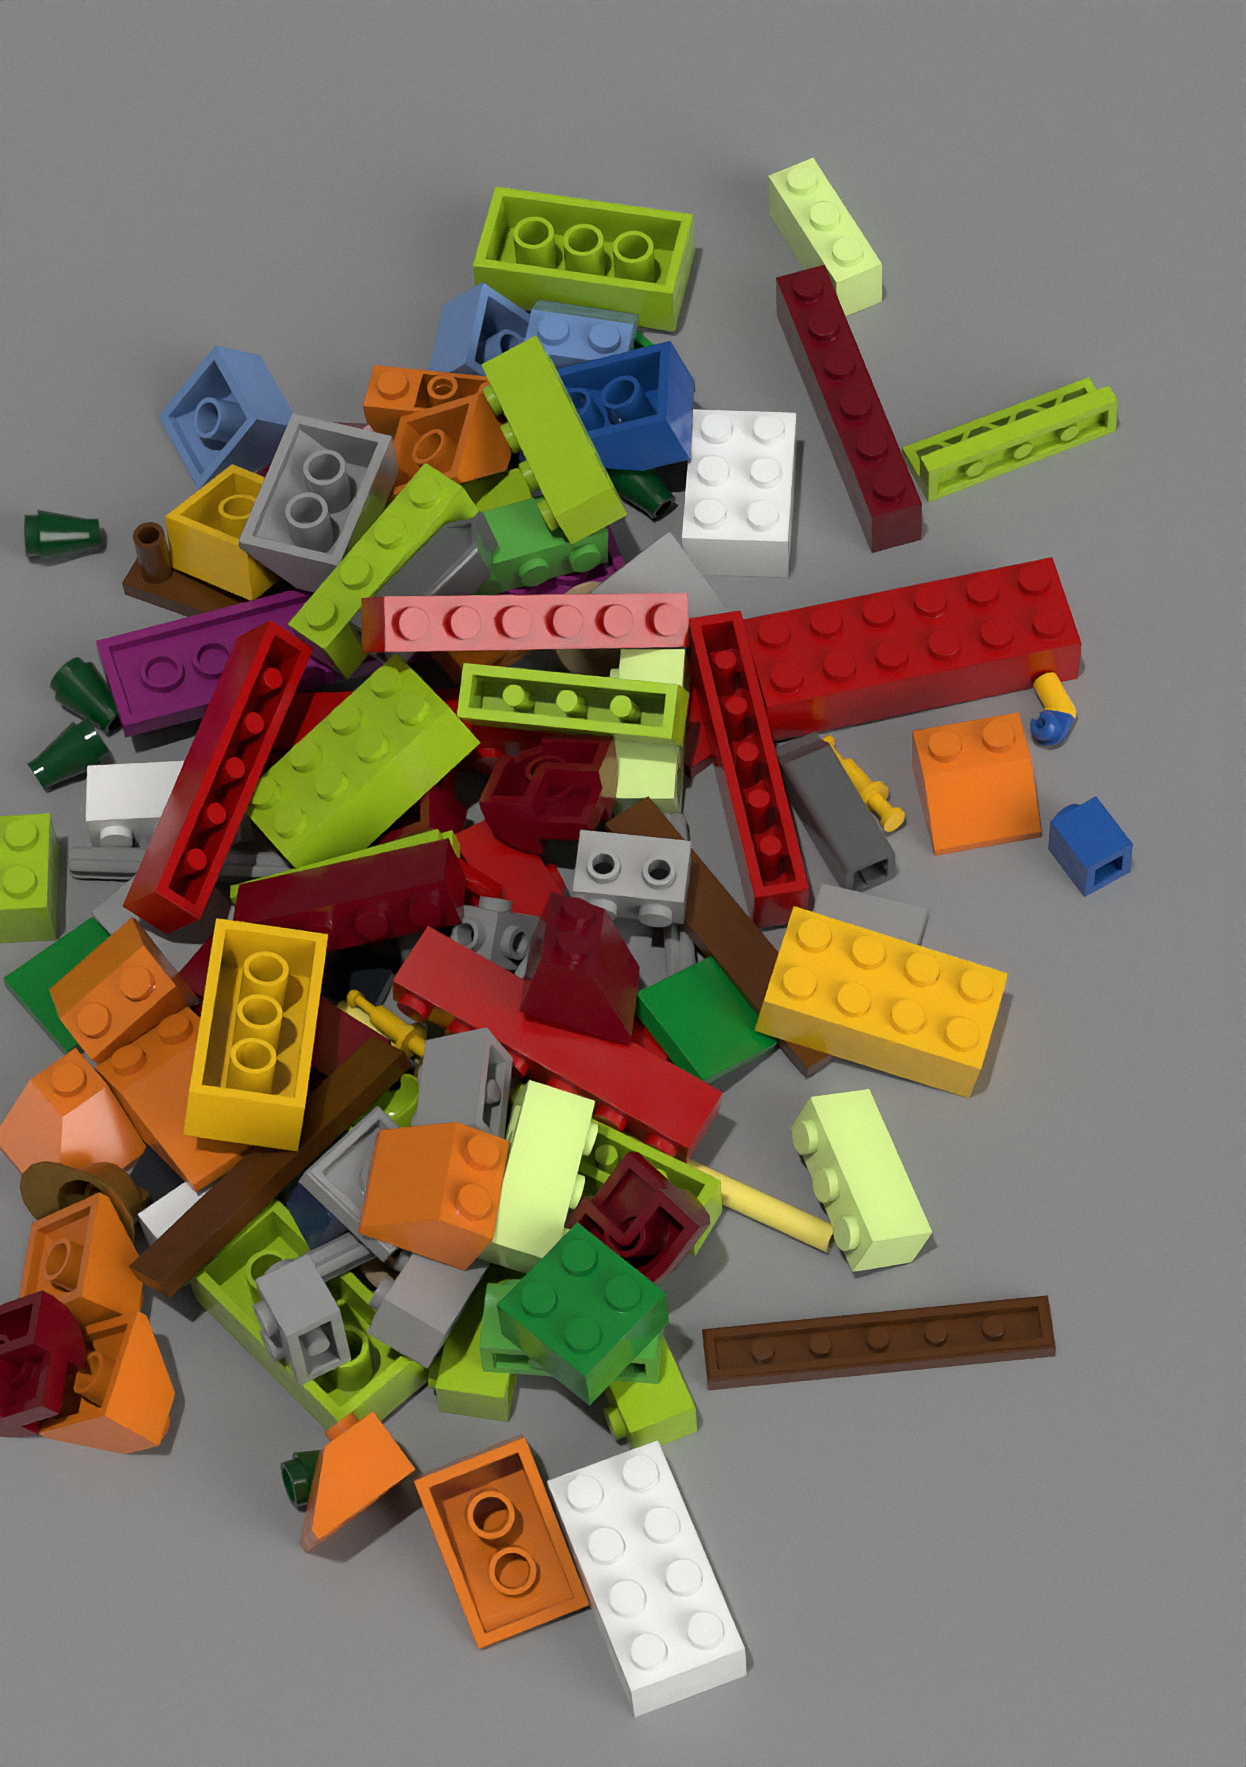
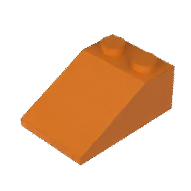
[95,1006,256,1193]
[411,1434,590,1649]

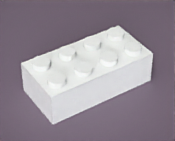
[547,1440,747,1718]

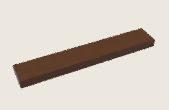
[603,796,836,1078]
[129,1036,413,1298]
[702,1295,1056,1390]

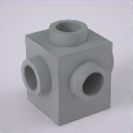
[450,896,540,970]

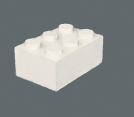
[682,409,797,578]

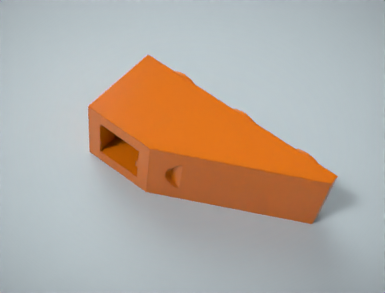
[363,365,506,442]

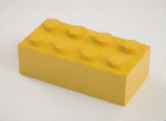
[754,906,1009,1098]
[183,918,328,1151]

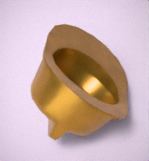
[19,1161,150,1243]

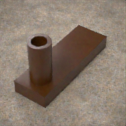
[122,522,284,617]

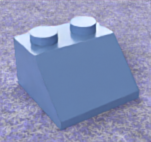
[429,282,530,376]
[525,300,639,369]
[158,345,293,490]

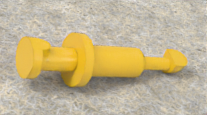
[822,734,906,832]
[346,989,427,1058]

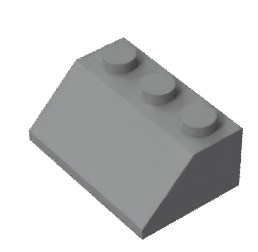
[238,413,399,593]

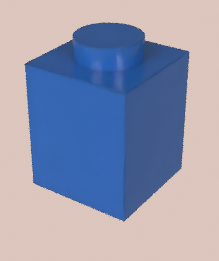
[1048,796,1133,897]

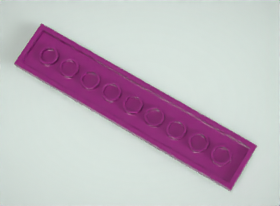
[96,525,625,738]

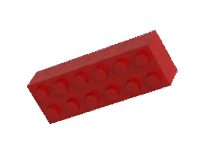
[743,557,1082,741]

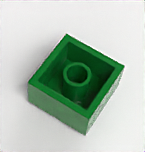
[497,1222,669,1406]

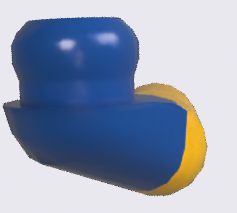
[1030,672,1077,746]

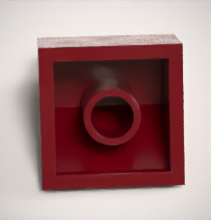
[519,891,640,1045]

